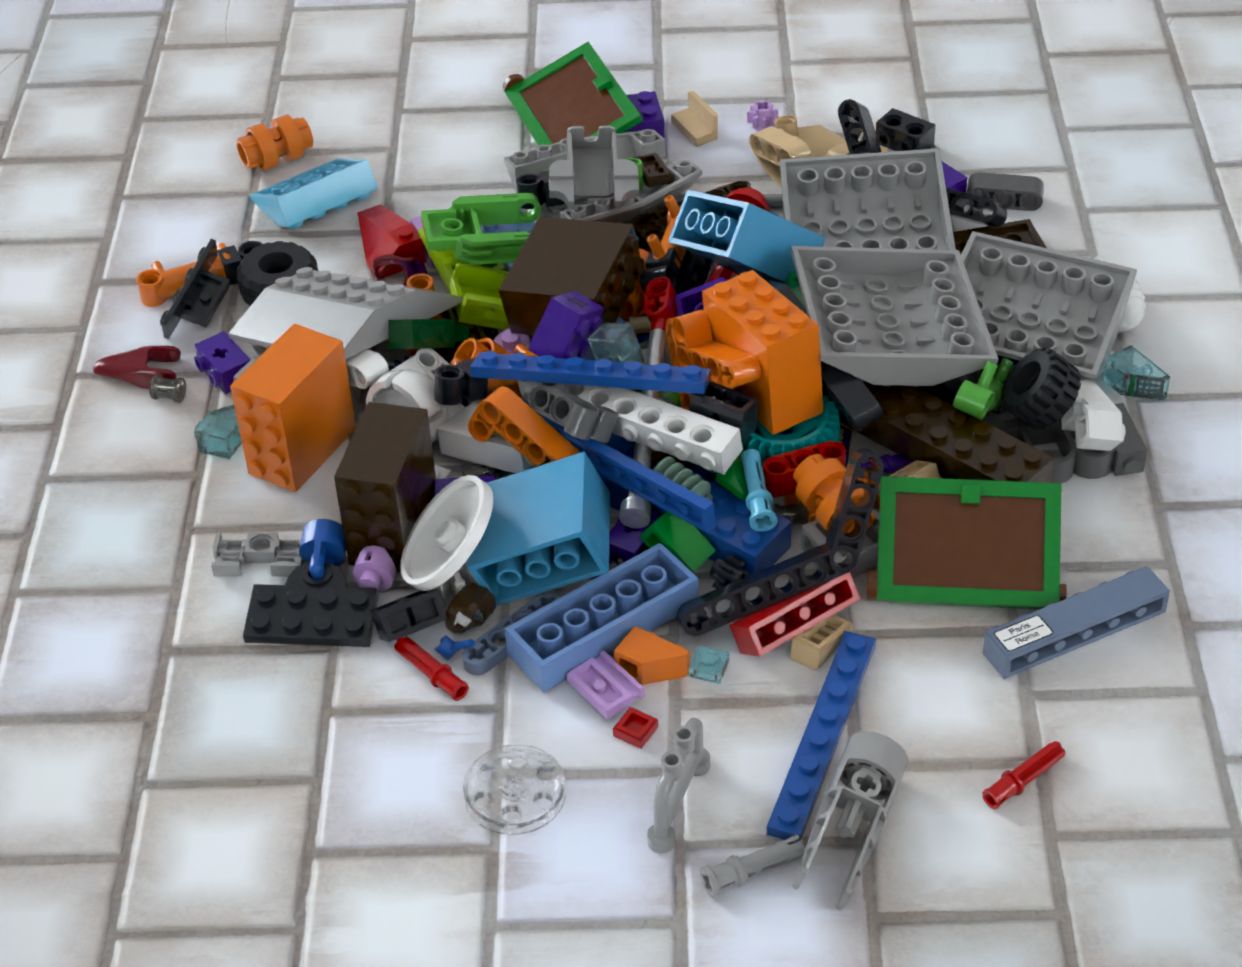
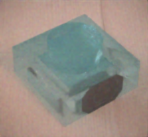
[689,645,729,684]

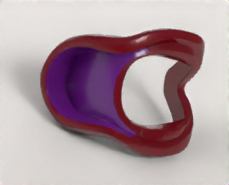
[373,255,427,286]

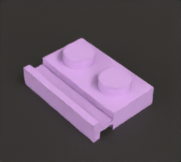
[567,650,645,720]

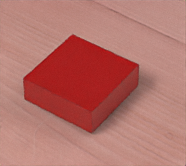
[613,707,659,749]

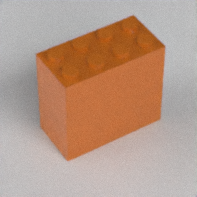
[702,270,824,435]
[230,323,356,492]

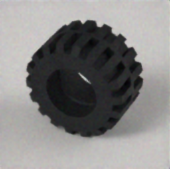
[1001,347,1081,430]

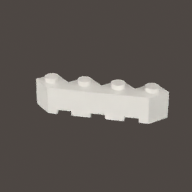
[1061,376,1126,451]

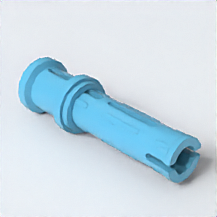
[741,449,777,532]

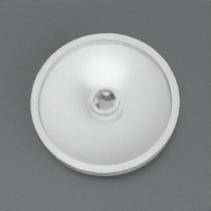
[400,475,493,591]

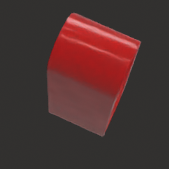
[763,441,846,497]

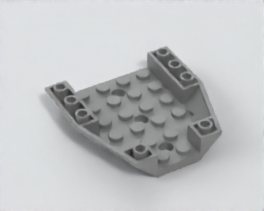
[504,129,702,223]

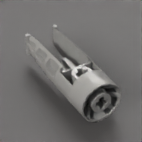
[792,731,908,910]

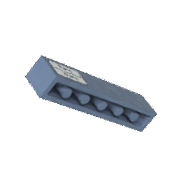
[983,566,1170,679]

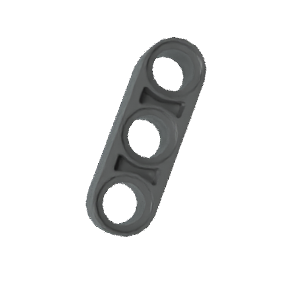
[966,172,1044,211]

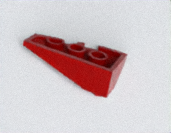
[357,204,426,279]

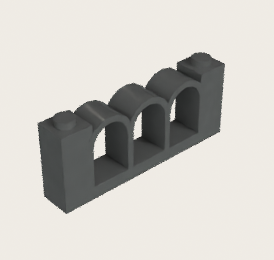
[988,403,1147,483]

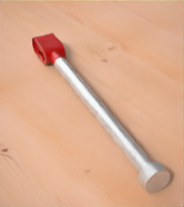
[619,277,678,528]

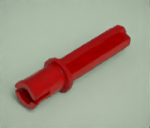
[394,636,469,701]
[982,741,1066,809]

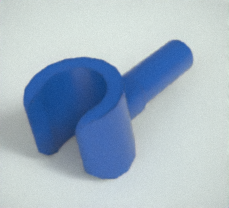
[434,635,475,660]

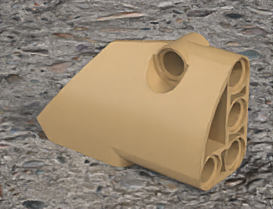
[749,115,888,188]

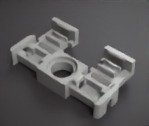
[211,533,306,577]

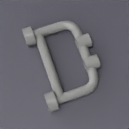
[647,718,710,854]

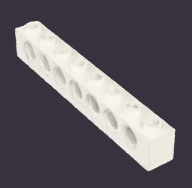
[517,380,743,474]

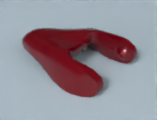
[93,346,181,390]

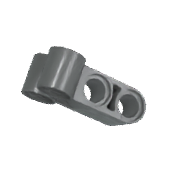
[529,385,619,443]

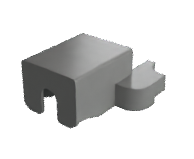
[549,126,639,209]

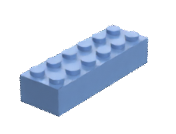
[504,543,699,693]

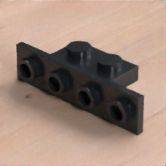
[160,239,230,339]

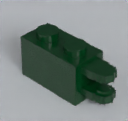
[388,319,469,349]

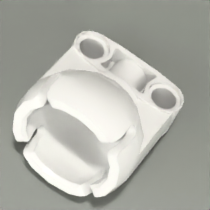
[366,348,480,444]

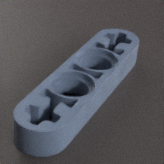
[462,592,560,675]

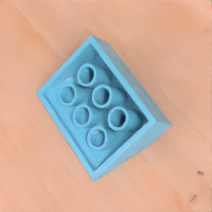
[249,158,378,229]

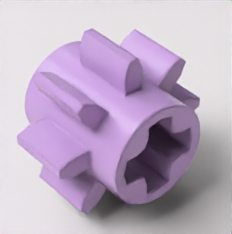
[747,100,778,131]

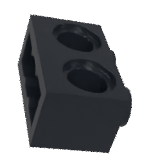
[876,108,936,151]
[370,589,447,642]

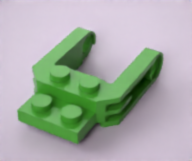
[421,193,541,265]

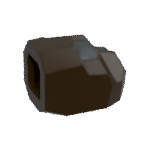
[445,583,496,633]

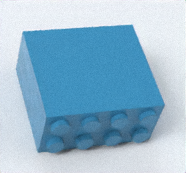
[668,190,826,283]
[467,451,610,606]

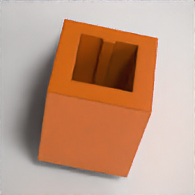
[614,626,690,685]

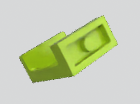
[449,263,510,330]

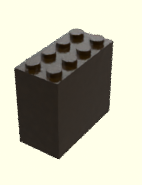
[498,217,644,343]
[334,402,436,573]

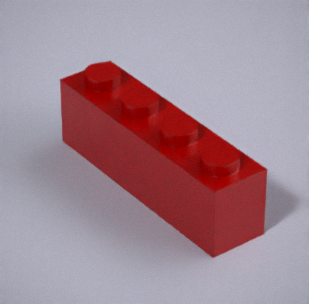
[729,572,860,657]

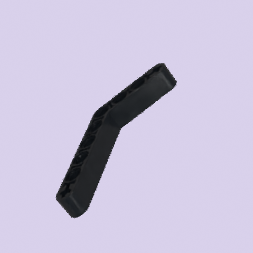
[838,99,1007,227]
[763,278,884,432]
[677,448,884,636]

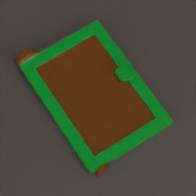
[503,42,643,146]
[867,476,1067,610]

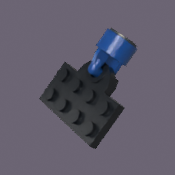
[243,519,379,647]

